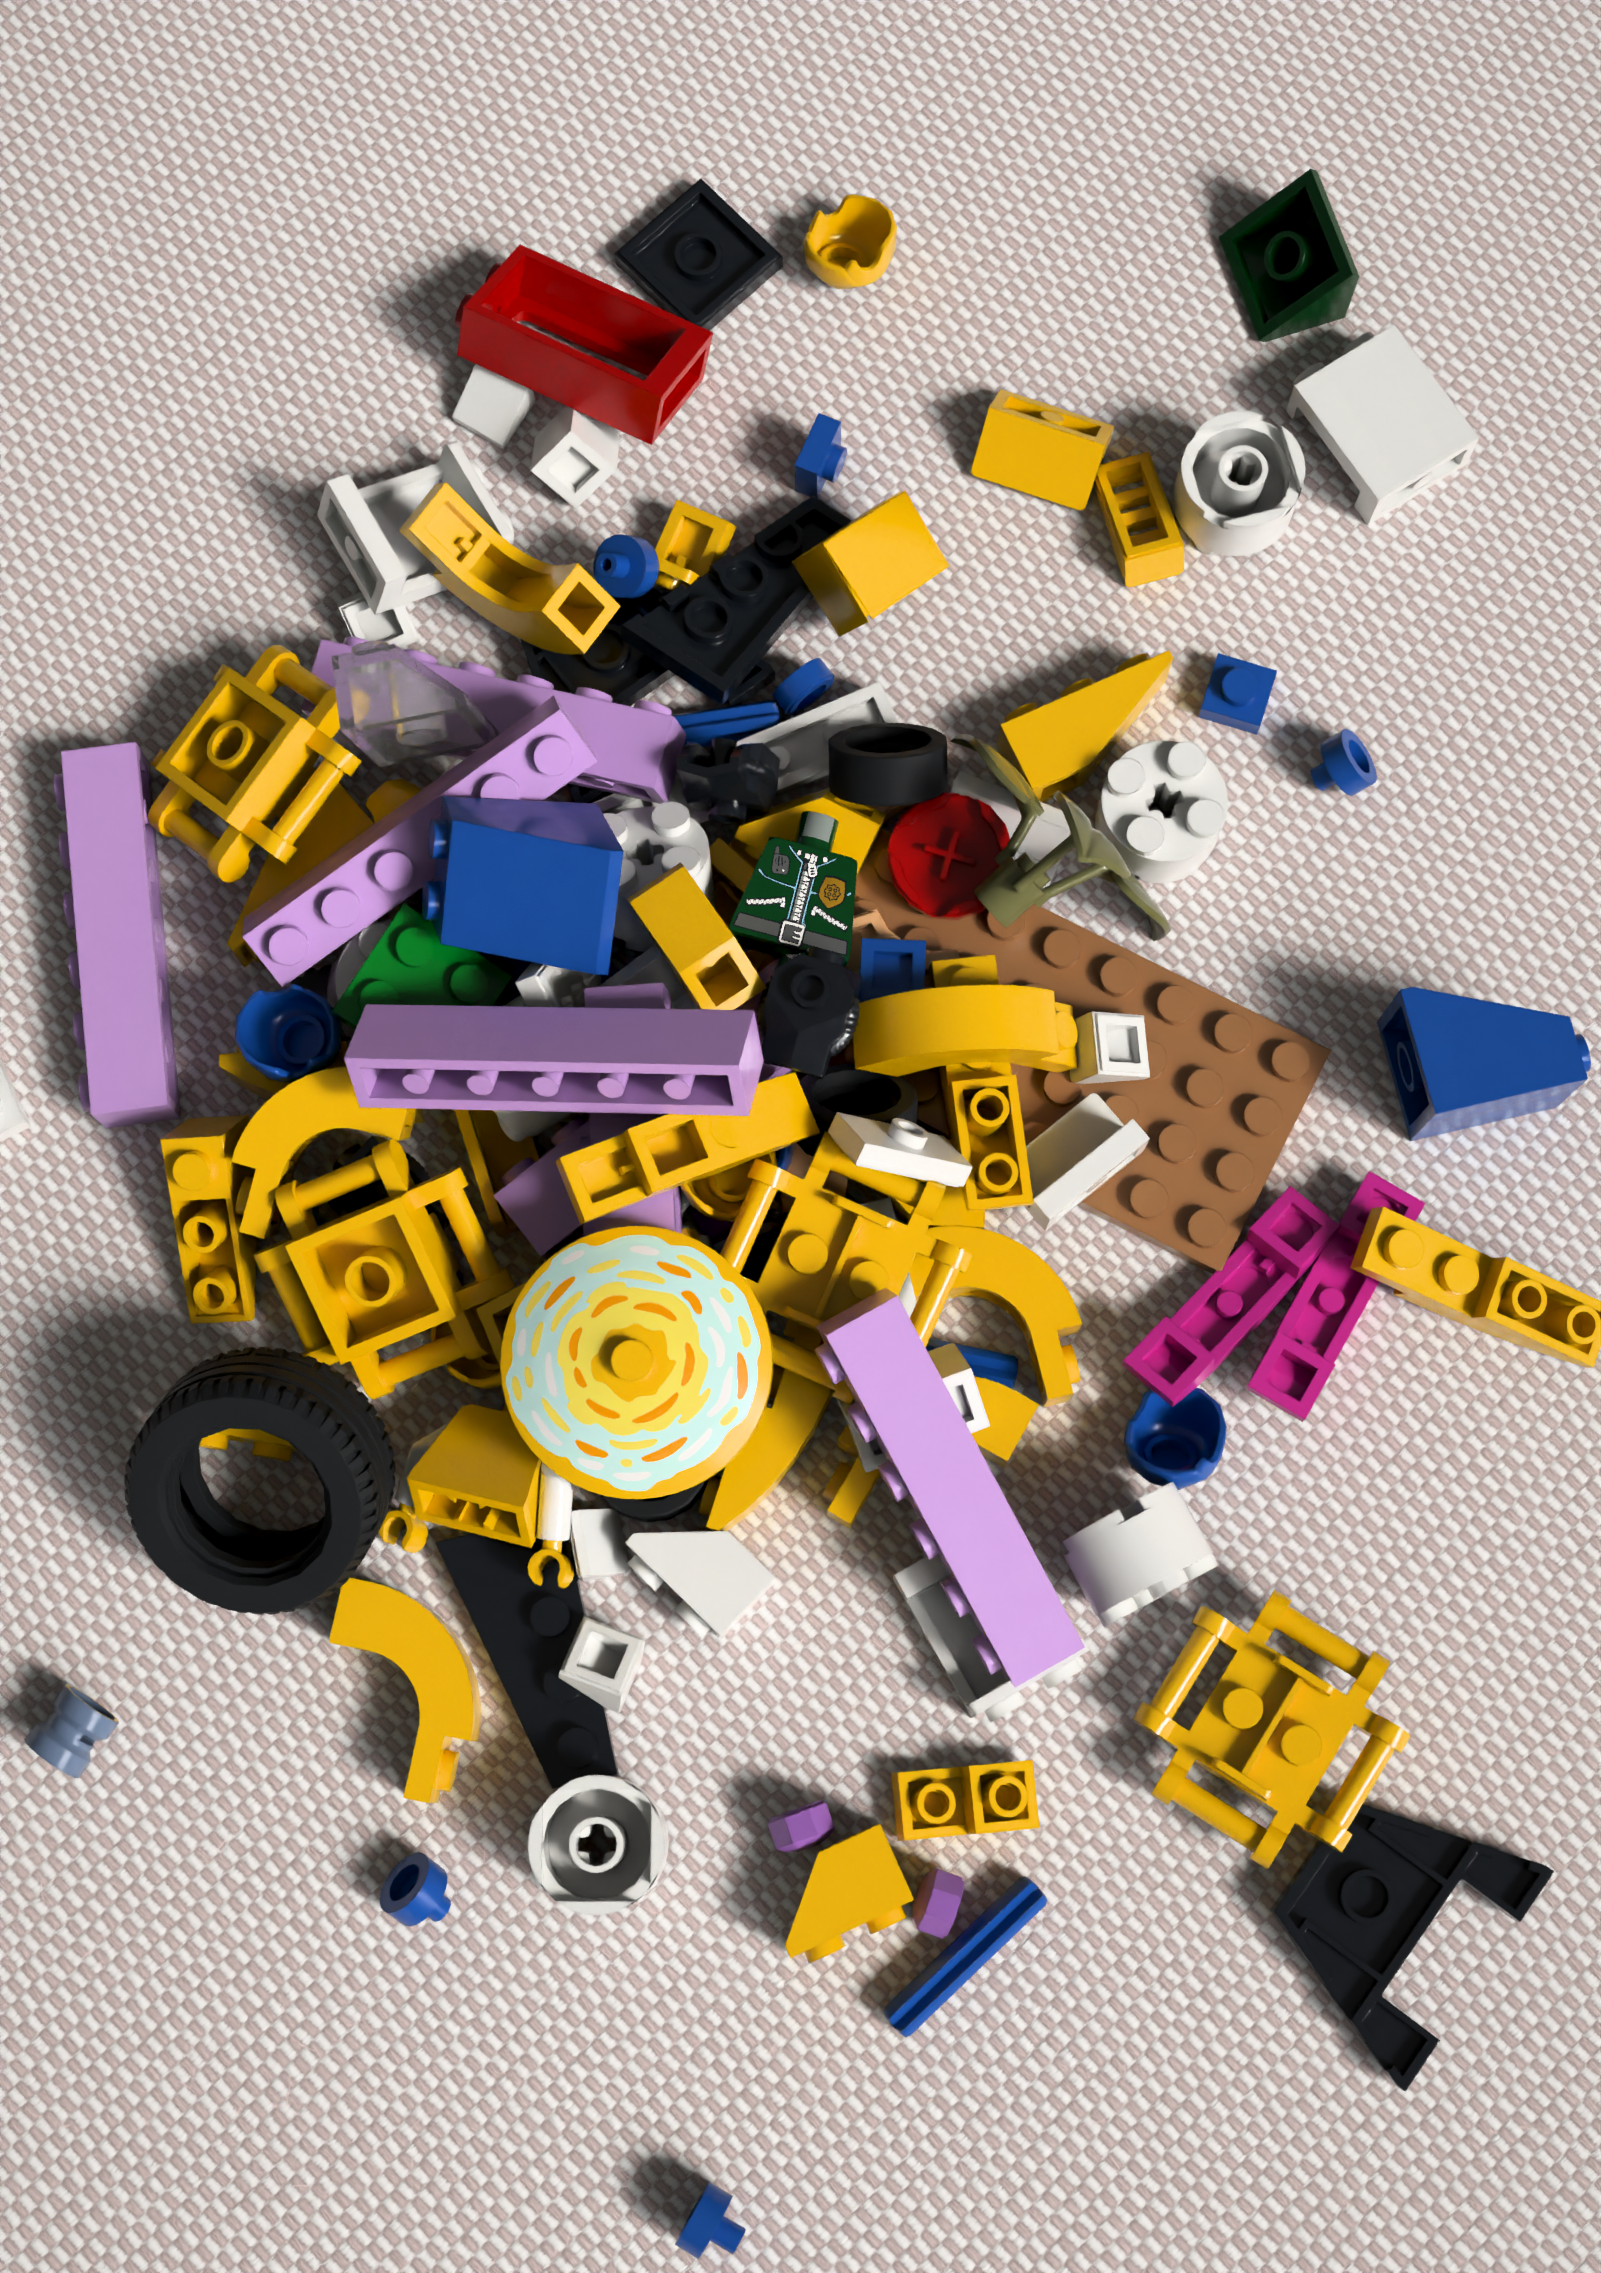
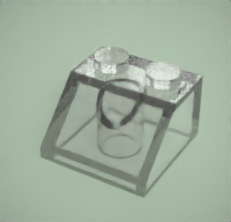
[331,641,499,767]

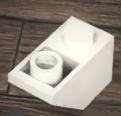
[625,1531,777,1638]

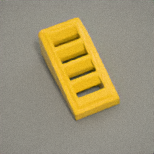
[1094,451,1184,587]

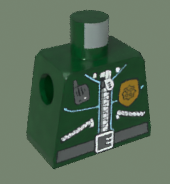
[728,811,857,967]

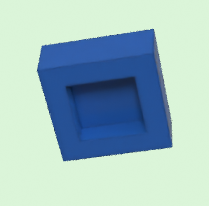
[794,413,847,498]
[1198,653,1277,735]
[859,938,926,1003]

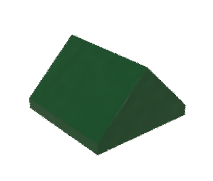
[1218,169,1360,342]

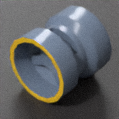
[24,1684,119,1778]

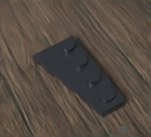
[620,496,852,705]
[435,1533,619,1789]

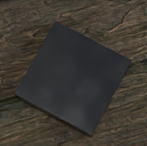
[614,179,783,331]

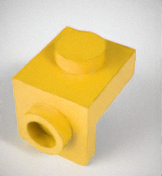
[655,500,737,592]

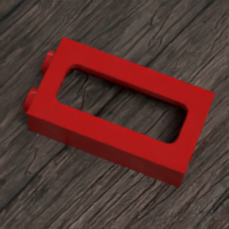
[455,244,713,445]

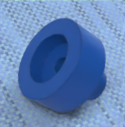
[593,534,659,599]
[1310,729,1377,796]
[380,1853,451,1926]
[675,2181,746,2259]

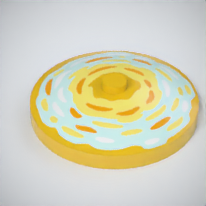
[500,1226,773,1499]

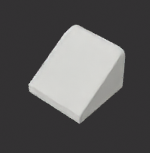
[452,364,536,449]
[336,592,420,654]
[1070,1011,1150,1084]
[570,1509,629,1582]
[558,1616,645,1713]

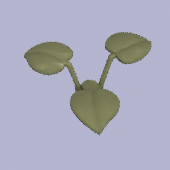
[950,734,1171,941]

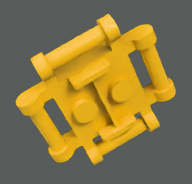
[148,645,362,883]
[720,1132,973,1404]
[253,1139,515,1400]
[1132,1589,1411,1869]

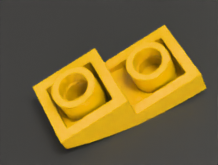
[891,1760,1040,1841]

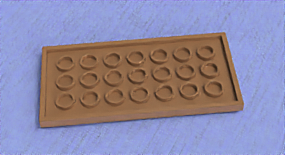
[828,828,1331,1274]

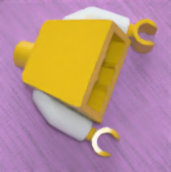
[379,1403,574,1589]

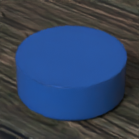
[772,658,834,715]

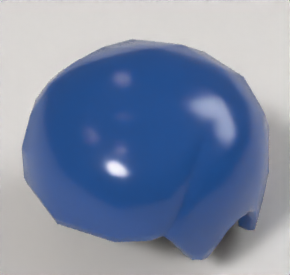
[235,984,342,1083]
[1123,1388,1227,1490]

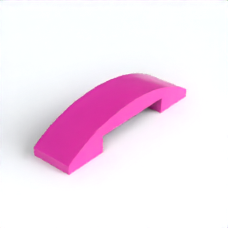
[1245,1171,1426,1422]
[1122,1186,1340,1407]

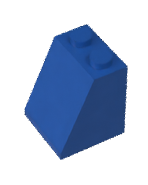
[422,796,624,975]
[1377,987,1591,1141]

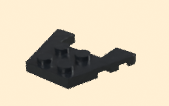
[521,587,775,803]
[1270,1804,1554,2092]

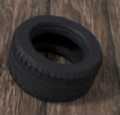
[124,1347,395,1615]

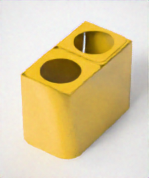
[792,490,950,637]

